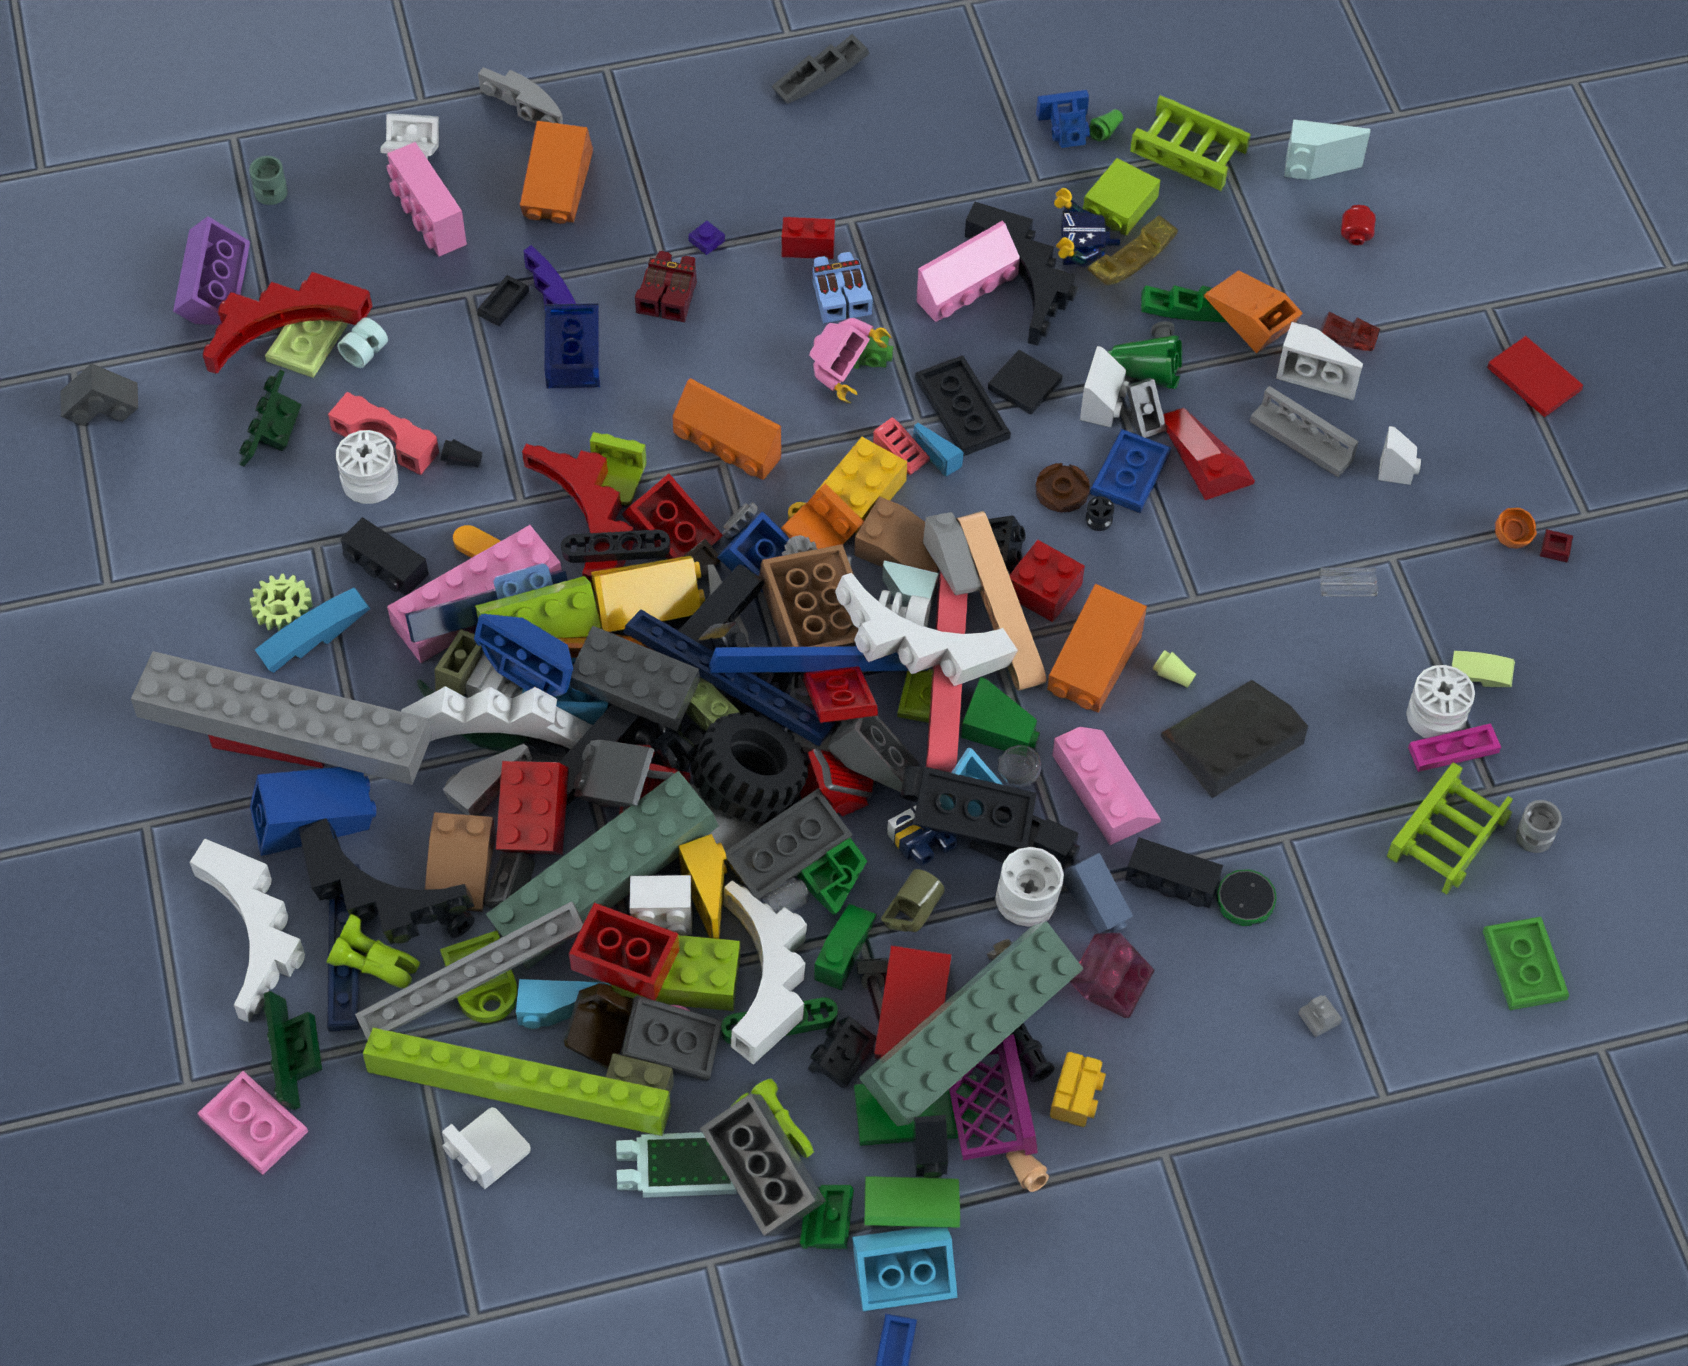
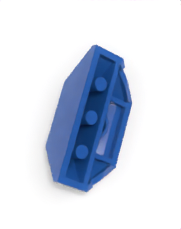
[474,614,573,697]

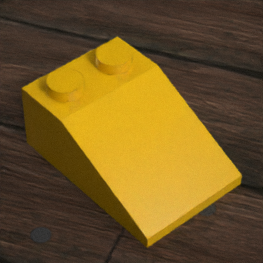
[678,834,727,939]

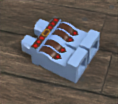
[813,252,873,323]

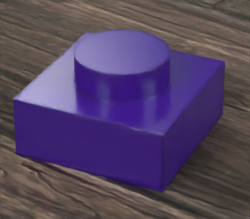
[688,221,725,255]

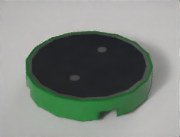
[1216,869,1277,926]

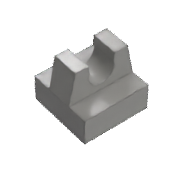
[1298,995,1342,1038]

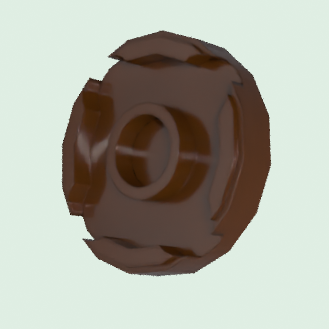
[1035,463,1090,512]

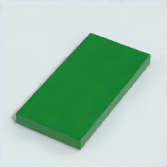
[854,1075,983,1146]

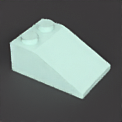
[1284,119,1370,180]

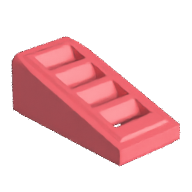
[873,417,930,475]

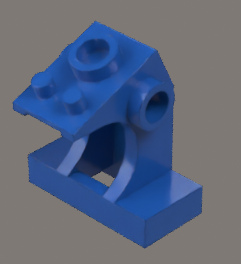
[1036,90,1090,148]

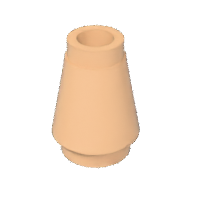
[1006,1150,1049,1192]

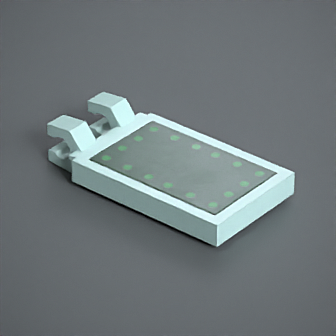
[616,1132,737,1198]

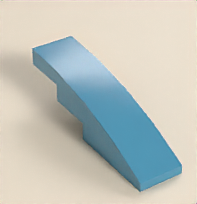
[255,588,370,673]

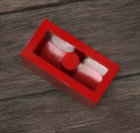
[782,217,835,259]

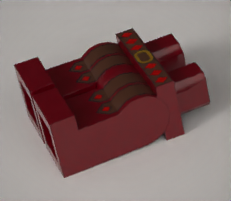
[635,251,697,323]

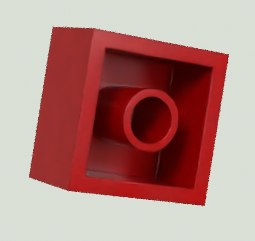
[1009,539,1085,622]

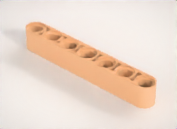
[956,511,1046,691]

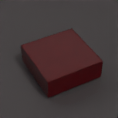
[1540,529,1573,563]

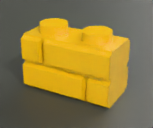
[1050,1052,1106,1127]

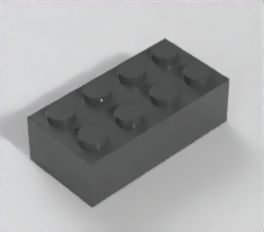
[570,626,700,731]
[700,1093,826,1236]

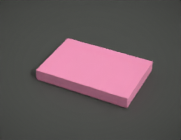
[197,1071,308,1175]

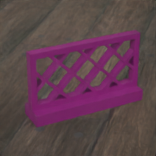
[949,1034,1038,1160]

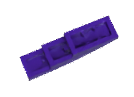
[523,245,584,338]

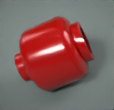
[1341,205,1376,245]

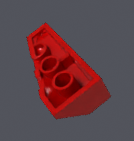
[1163,408,1255,500]

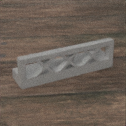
[1250,386,1359,478]

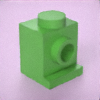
[854,336,894,369]

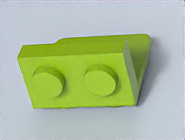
[590,432,646,505]

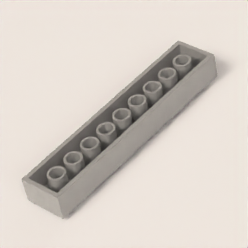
[131,651,432,785]

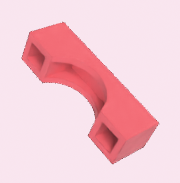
[328,392,439,475]

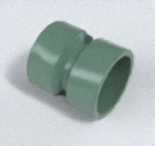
[249,156,288,205]

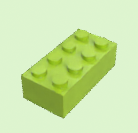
[612,935,740,1011]

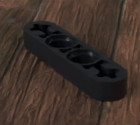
[561,530,671,563]

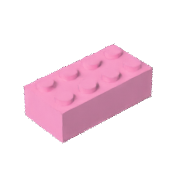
[386,142,467,257]

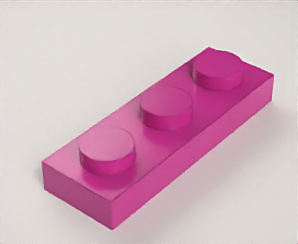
[1408,723,1501,772]

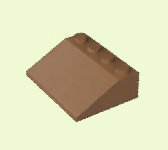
[759,544,859,647]

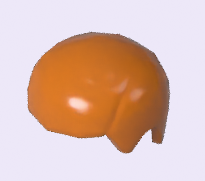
[1495,508,1537,549]

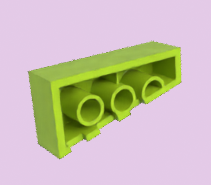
[475,576,602,638]

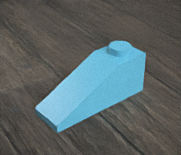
[516,979,611,1029]

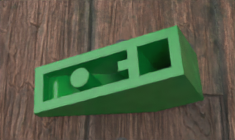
[814,904,877,991]

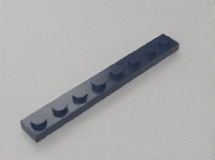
[624,609,836,747]

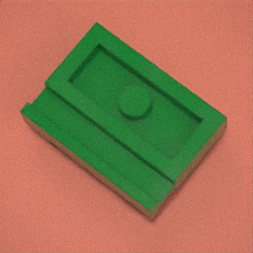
[800,1185,854,1249]

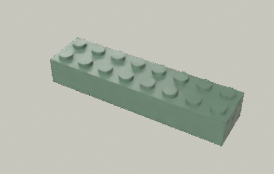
[486,771,719,970]
[859,921,1083,1126]

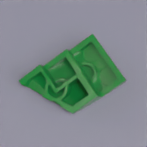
[797,838,867,915]

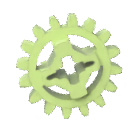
[250,574,313,631]

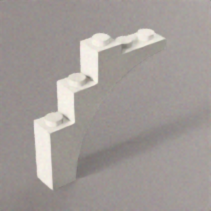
[835,573,1018,686]
[401,687,592,749]
[190,839,305,1022]
[723,880,807,1065]

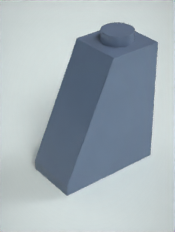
[1063,853,1133,934]

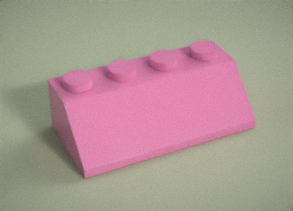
[917,221,1020,322]
[1052,727,1161,845]

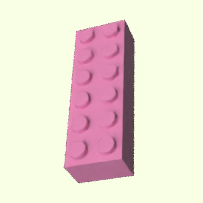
[387,525,561,663]

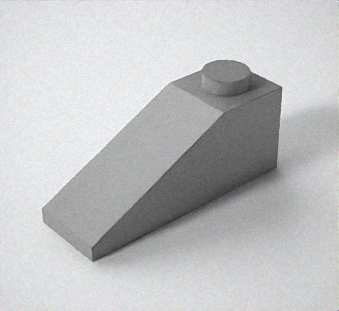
[923,512,982,595]
[443,744,533,816]

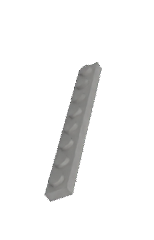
[355,901,584,1041]

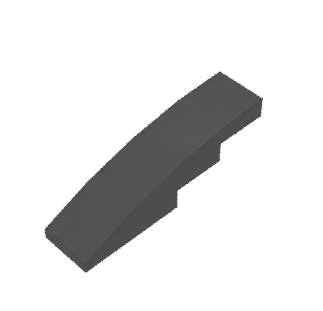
[772,34,869,104]

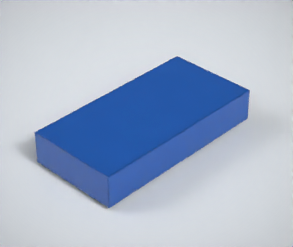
[875,1313,917,1366]

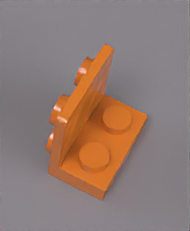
[781,483,864,549]

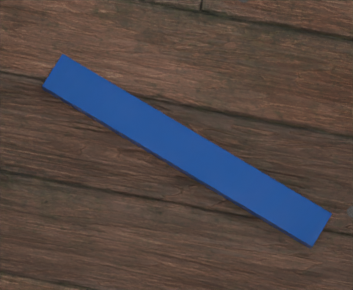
[709,646,929,673]

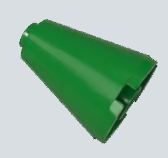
[1108,335,1182,389]

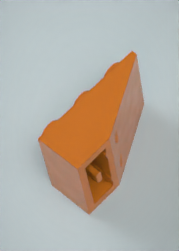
[1204,270,1303,354]

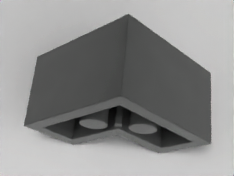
[60,363,138,426]

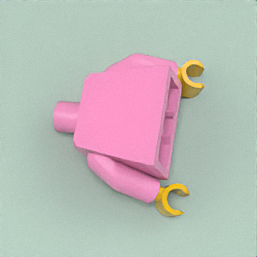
[809,318,892,404]

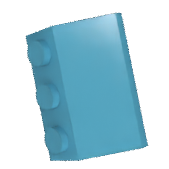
[852,1227,958,1311]

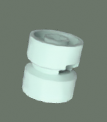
[337,318,388,368]

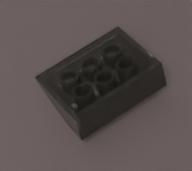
[1161,680,1308,798]

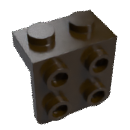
[564,983,634,1069]

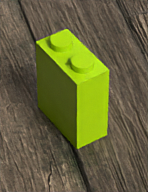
[1082,158,1161,236]

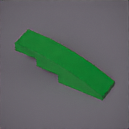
[1141,285,1227,322]

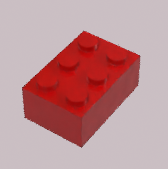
[496,761,569,855]
[569,903,680,1001]

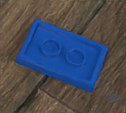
[1090,429,1172,513]

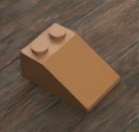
[855,496,939,573]
[425,812,496,912]

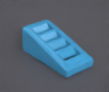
[913,423,964,476]

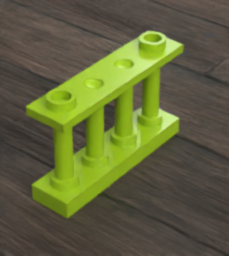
[1130,95,1251,191]
[1387,762,1513,895]

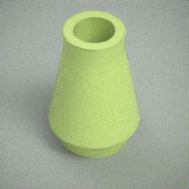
[1152,650,1196,688]

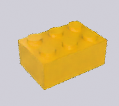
[816,437,907,534]

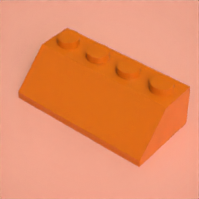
[673,378,781,480]

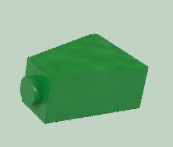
[961,677,1040,758]

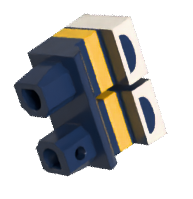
[887,802,957,866]

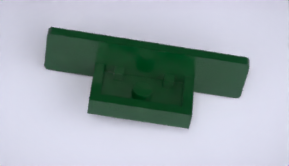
[239,370,302,467]
[263,991,322,1110]

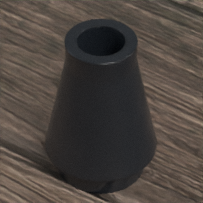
[441,439,483,468]

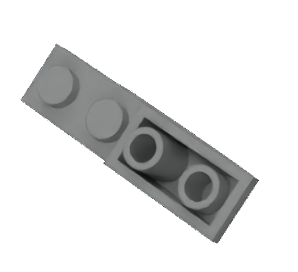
[478,67,563,124]

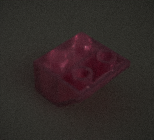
[1069,933,1155,1018]

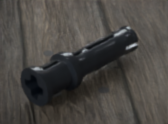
[1010,1022,1055,1082]

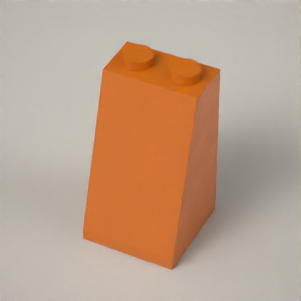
[520,121,593,224]
[1047,584,1147,713]

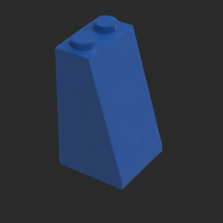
[250,767,376,856]

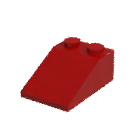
[621,473,723,559]

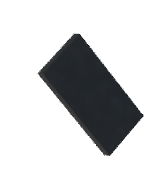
[915,355,1011,456]

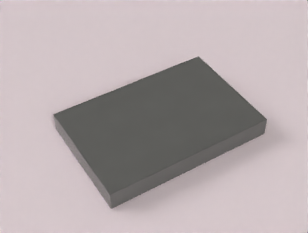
[621,995,722,1081]

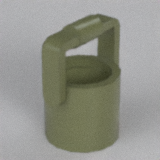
[881,869,945,932]

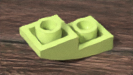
[1452,651,1515,687]

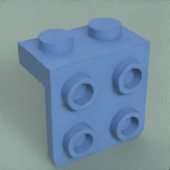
[493,563,553,599]

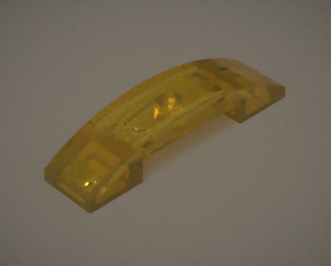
[1088,215,1178,285]

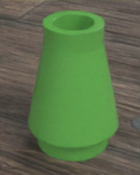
[1089,109,1123,141]

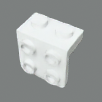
[381,113,439,159]
[442,1108,531,1189]

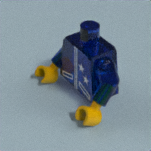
[1054,188,1120,267]

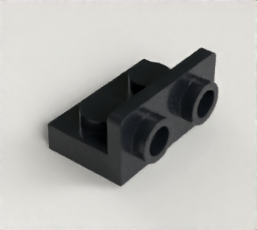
[988,515,1026,574]
[808,1016,877,1088]

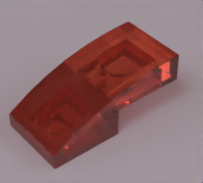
[1320,311,1380,351]

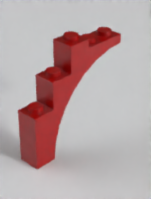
[203,272,372,374]
[522,444,634,590]

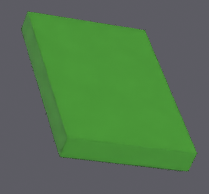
[1483,917,1570,1010]
[865,1176,960,1228]

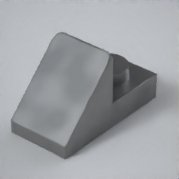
[1125,378,1167,438]

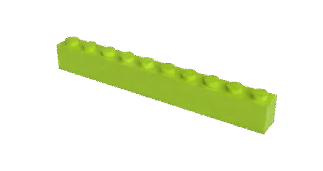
[363,1028,671,1136]

